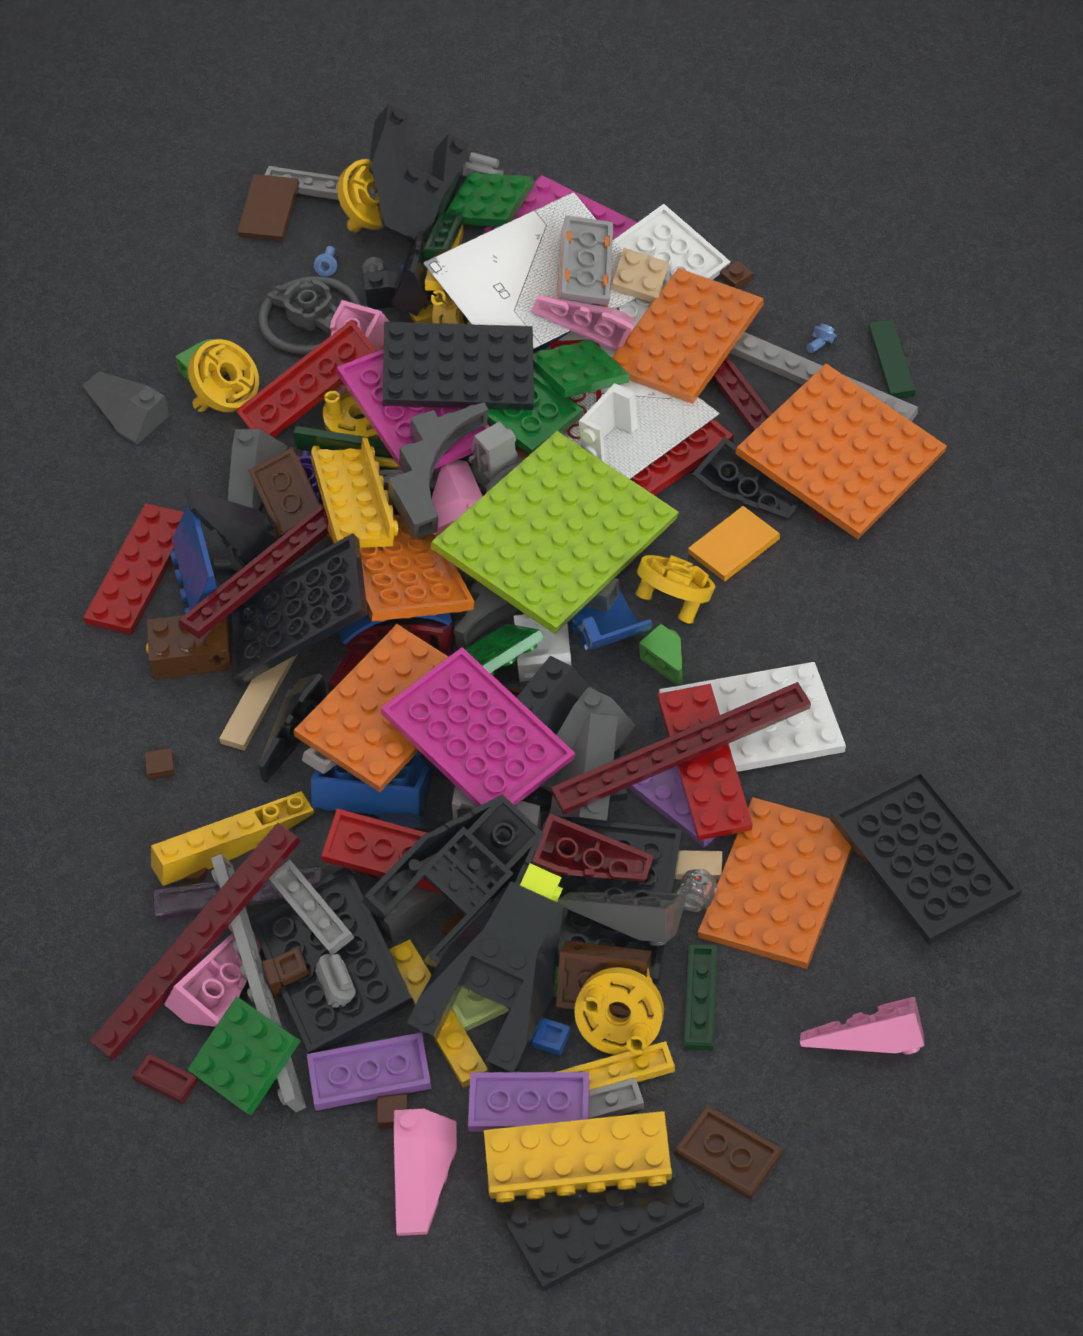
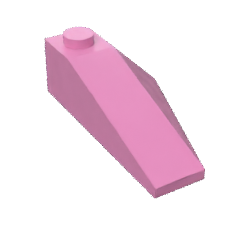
[531,295,636,352]
[330,300,389,397]
[431,460,483,535]
[164,931,261,1027]
[800,997,924,1054]
[394,1109,457,1236]

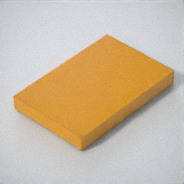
[688,506,780,582]

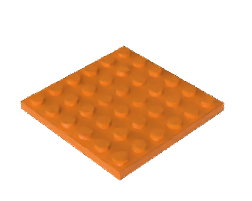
[735,364,947,539]

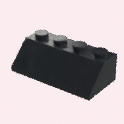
[517,656,592,735]

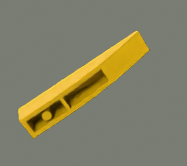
[151,791,314,886]

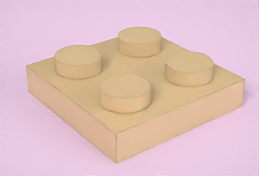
[610,248,669,303]

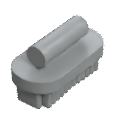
[461,152,504,177]
[315,954,356,1008]

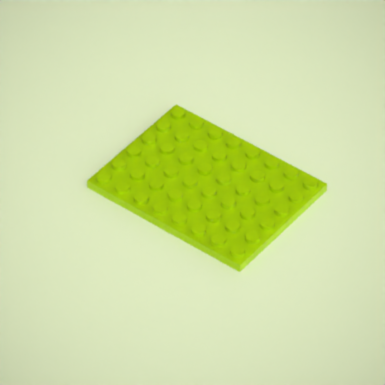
[430,431,679,634]

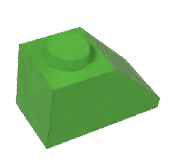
[639,624,683,686]

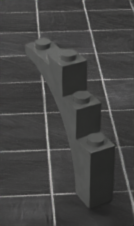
[388,402,488,540]
[453,578,620,649]

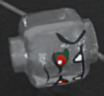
[676,869,717,912]

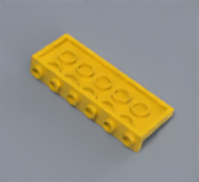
[311,438,398,548]
[484,1111,672,1202]

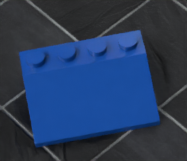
[170,504,217,614]
[311,751,433,817]

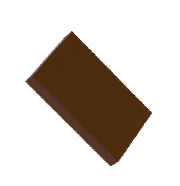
[237,174,299,241]
[248,447,321,537]
[674,1106,783,1200]

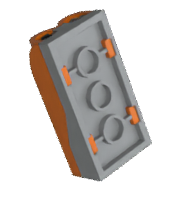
[557,215,613,307]

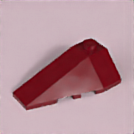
[346,621,455,657]
[531,813,654,882]

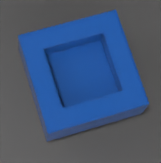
[532,1018,571,1056]

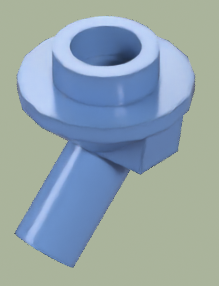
[314,246,337,277]
[806,323,837,353]

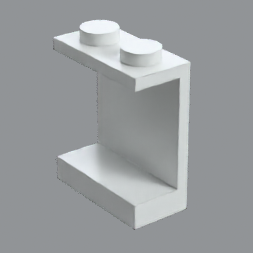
[579,383,638,462]
[514,614,572,682]

